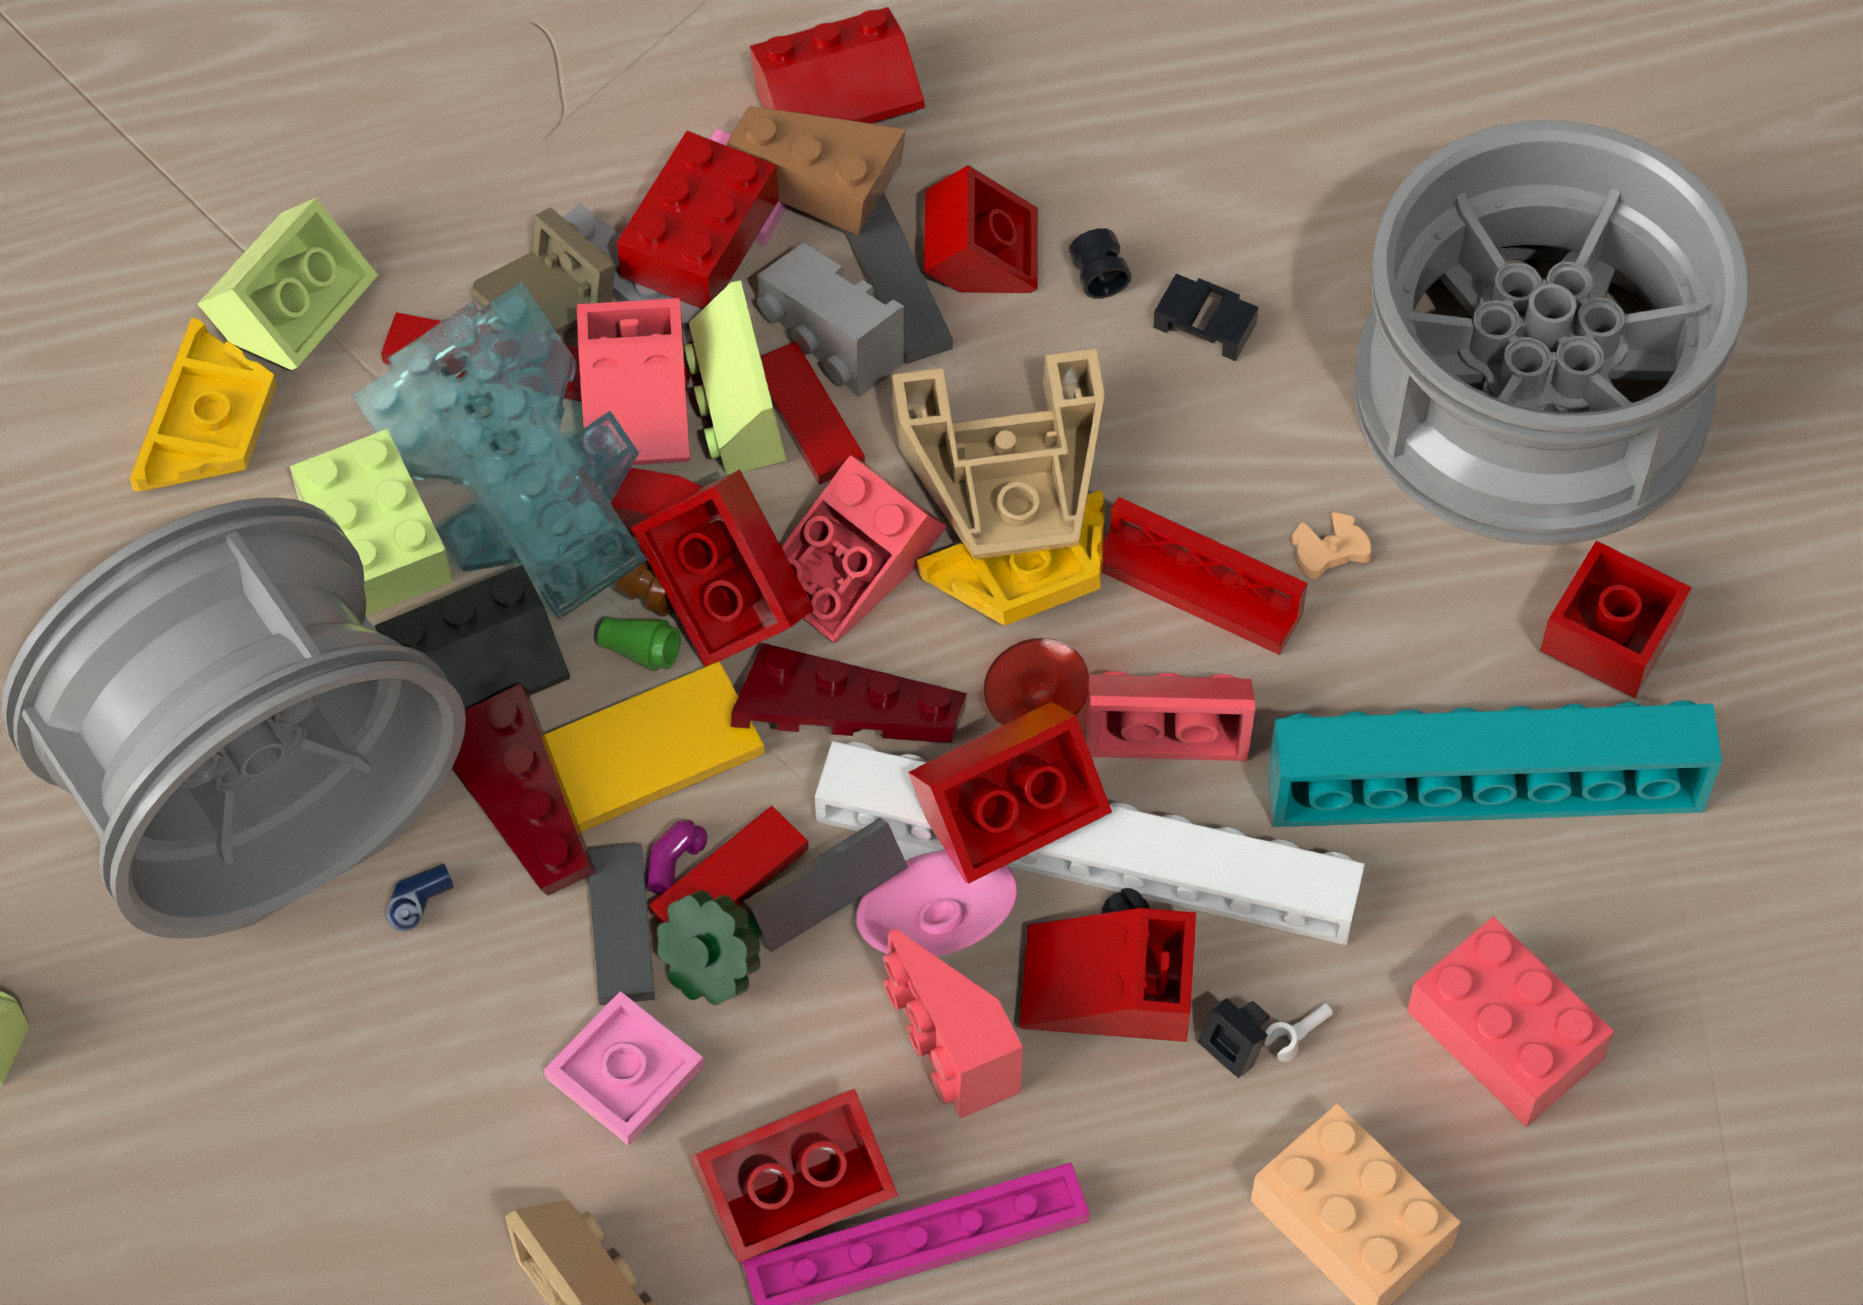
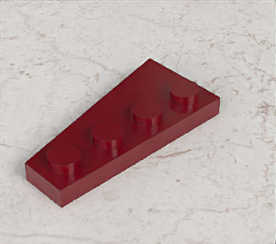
[731,643,967,743]
[452,683,597,896]

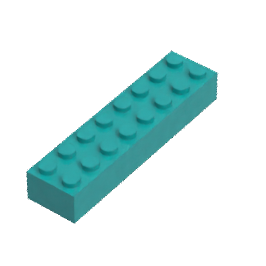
[1267,700,1722,827]

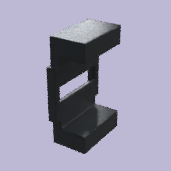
[1153,274,1259,361]

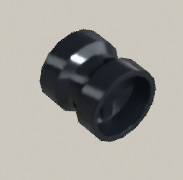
[1069,228,1131,299]

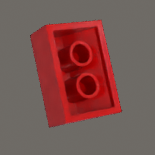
[749,7,925,123]
[630,469,814,667]
[908,702,1112,884]
[689,1089,898,1263]

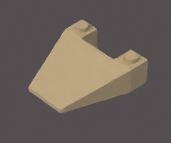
[891,349,1105,559]

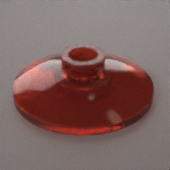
[984,638,1089,726]

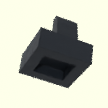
[1198,998,1270,1078]

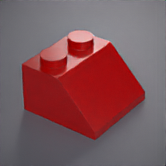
[924,165,1038,293]

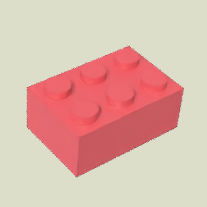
[1407,916,1615,1127]

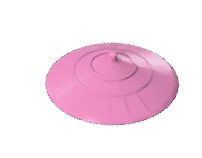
[856,850,1018,956]

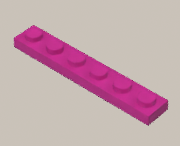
[742,1162,1090,1305]

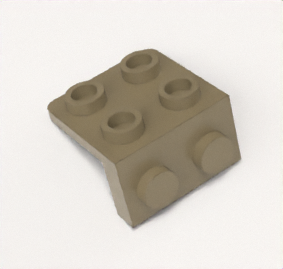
[473,207,616,347]

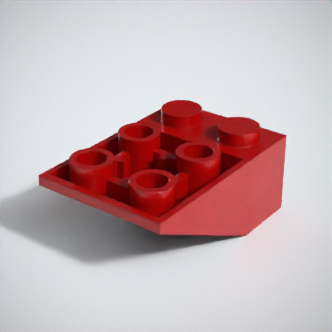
[1019,908,1196,1042]

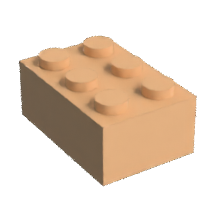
[1251,1103,1461,1305]

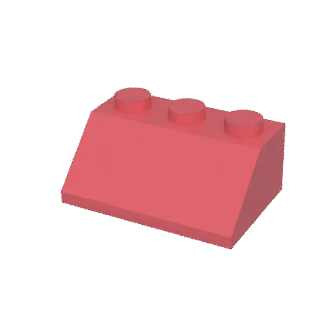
[1087,671,1255,761]

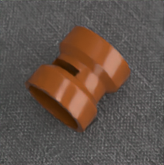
[616,547,674,617]

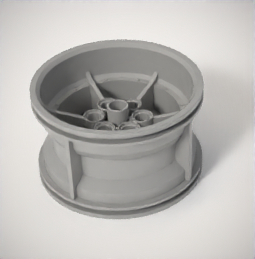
[1353,120,1748,545]
[1,497,466,939]

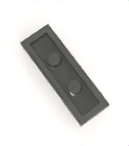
[743,818,908,952]
[588,843,655,1005]

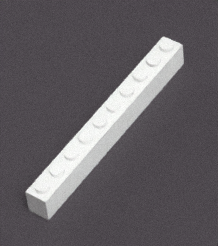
[815,741,1365,945]

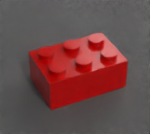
[617,130,779,310]

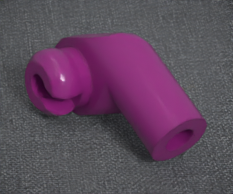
[646,819,708,894]

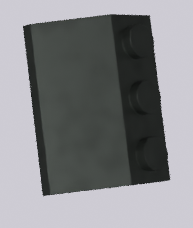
[375,564,570,710]

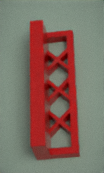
[1102,497,1308,655]

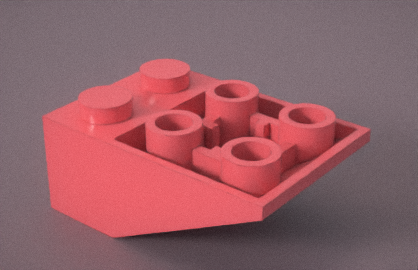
[577,298,690,468]
[782,455,947,643]
[883,929,1023,1119]

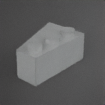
[757,242,904,397]

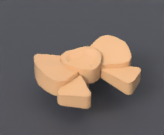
[1291,512,1371,579]

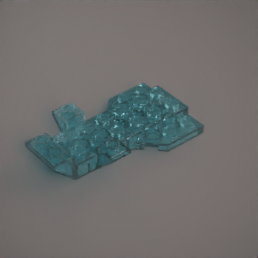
[352,281,647,620]

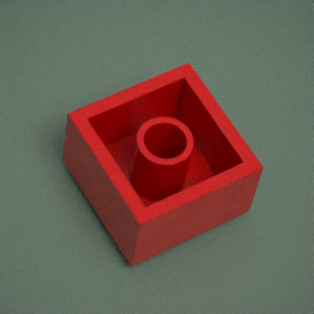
[1540,540,1692,698]

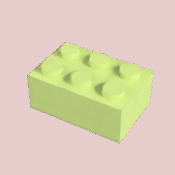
[290,429,452,616]

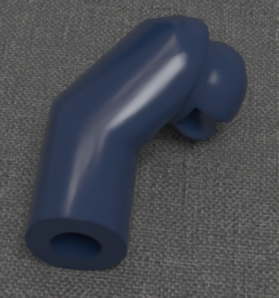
[386,863,454,931]

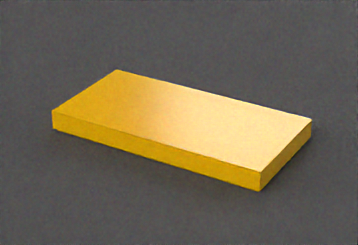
[544,661,765,832]

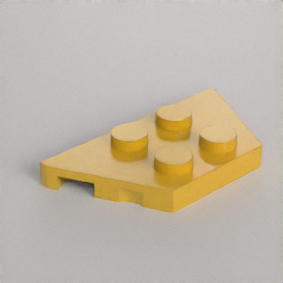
[129,318,277,492]
[917,490,1105,626]

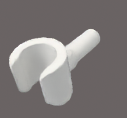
[1265,1004,1333,1062]

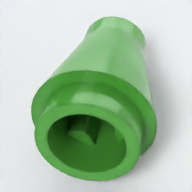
[598,617,681,671]

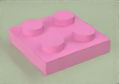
[544,991,705,1146]

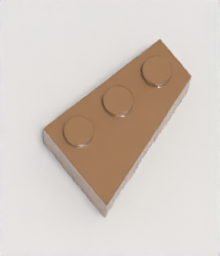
[727,106,906,236]

